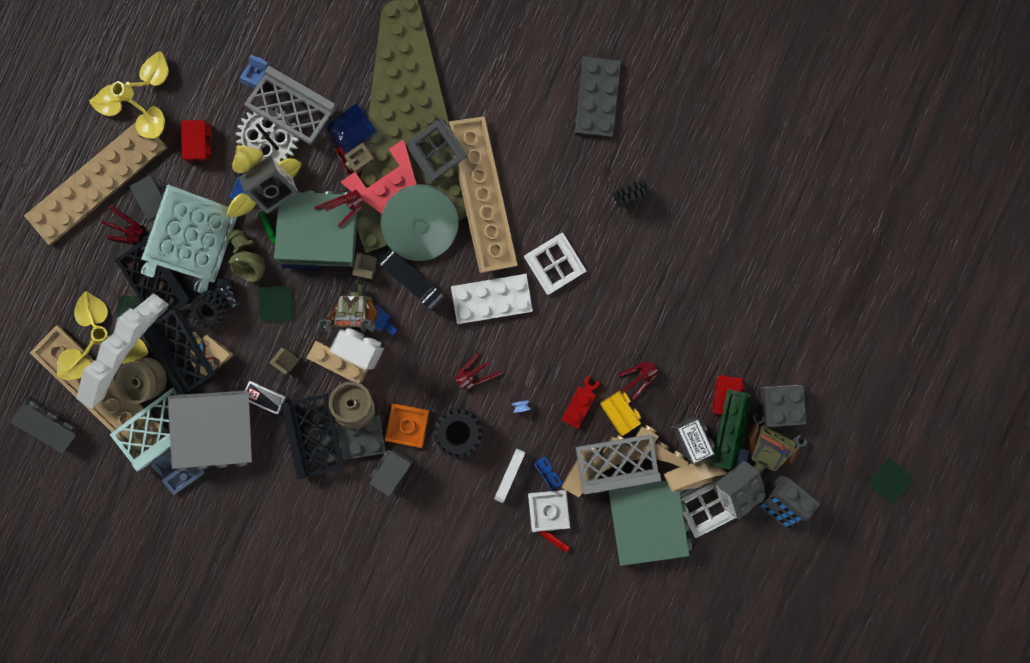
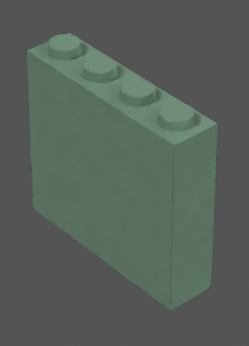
[274,190,357,267]
[609,479,692,566]

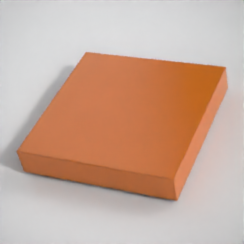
[385,403,430,448]

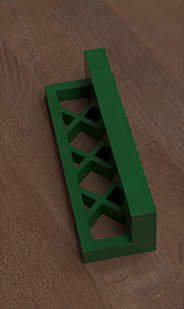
[712,389,752,470]

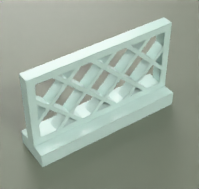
[110,387,178,471]

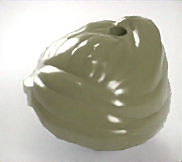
[229,251,266,282]

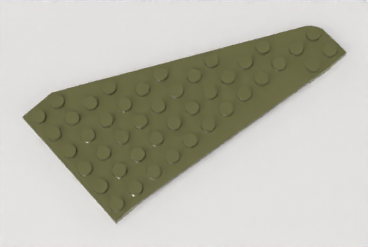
[356,0,467,253]

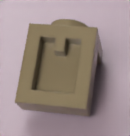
[344,142,375,174]

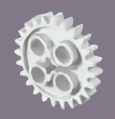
[236,107,299,163]

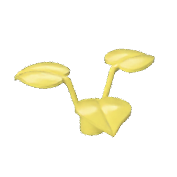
[89,51,169,139]
[227,145,301,217]
[57,291,148,380]

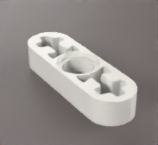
[494,448,525,503]

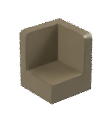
[352,252,377,280]
[270,347,300,375]

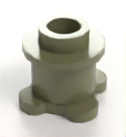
[228,229,254,254]

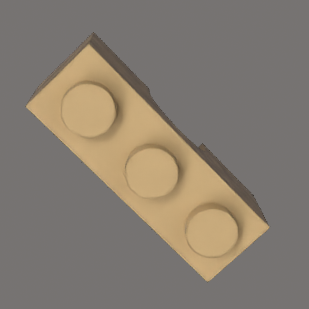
[307,341,368,384]

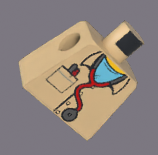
[190,332,234,376]

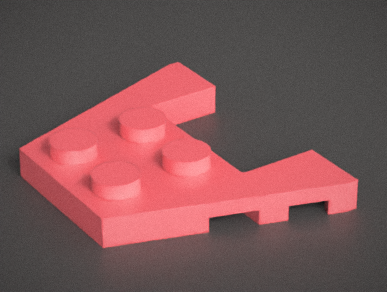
[341,140,417,214]

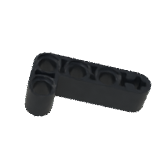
[378,249,446,312]

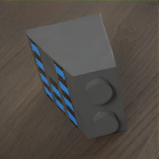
[757,475,820,529]

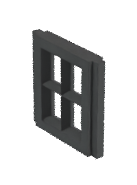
[406,117,468,183]

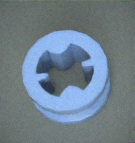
[512,400,531,413]

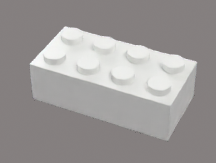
[329,328,384,370]

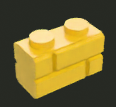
[600,391,641,436]

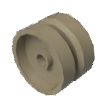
[115,357,167,404]
[329,382,375,430]

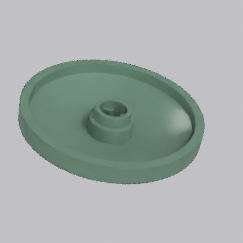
[381,184,458,261]

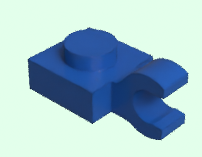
[375,305,398,336]

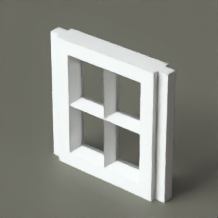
[524,232,586,295]
[680,482,735,538]

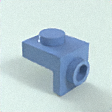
[239,55,268,89]

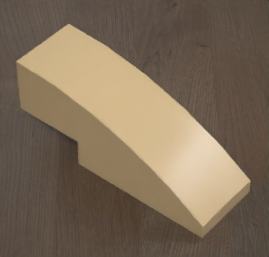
[664,458,727,492]

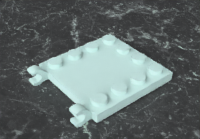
[141,185,237,293]

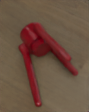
[314,189,364,228]
[101,205,145,245]
[454,352,504,390]
[618,361,659,402]

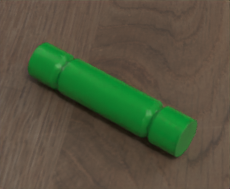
[258,211,276,245]

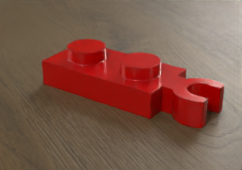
[561,376,599,429]

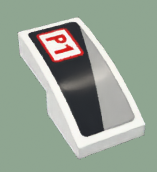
[245,381,287,415]

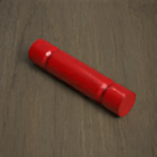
[538,531,570,553]

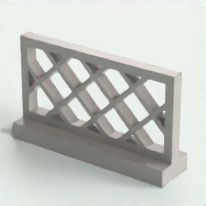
[244,66,335,145]
[575,434,661,494]

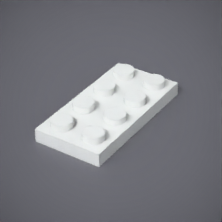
[451,274,533,324]

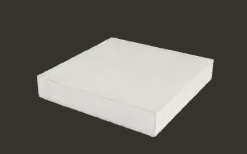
[528,490,570,532]

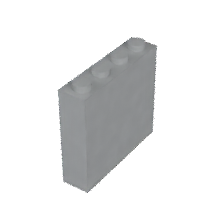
[168,391,252,471]

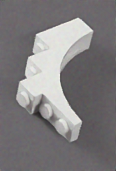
[76,293,169,409]

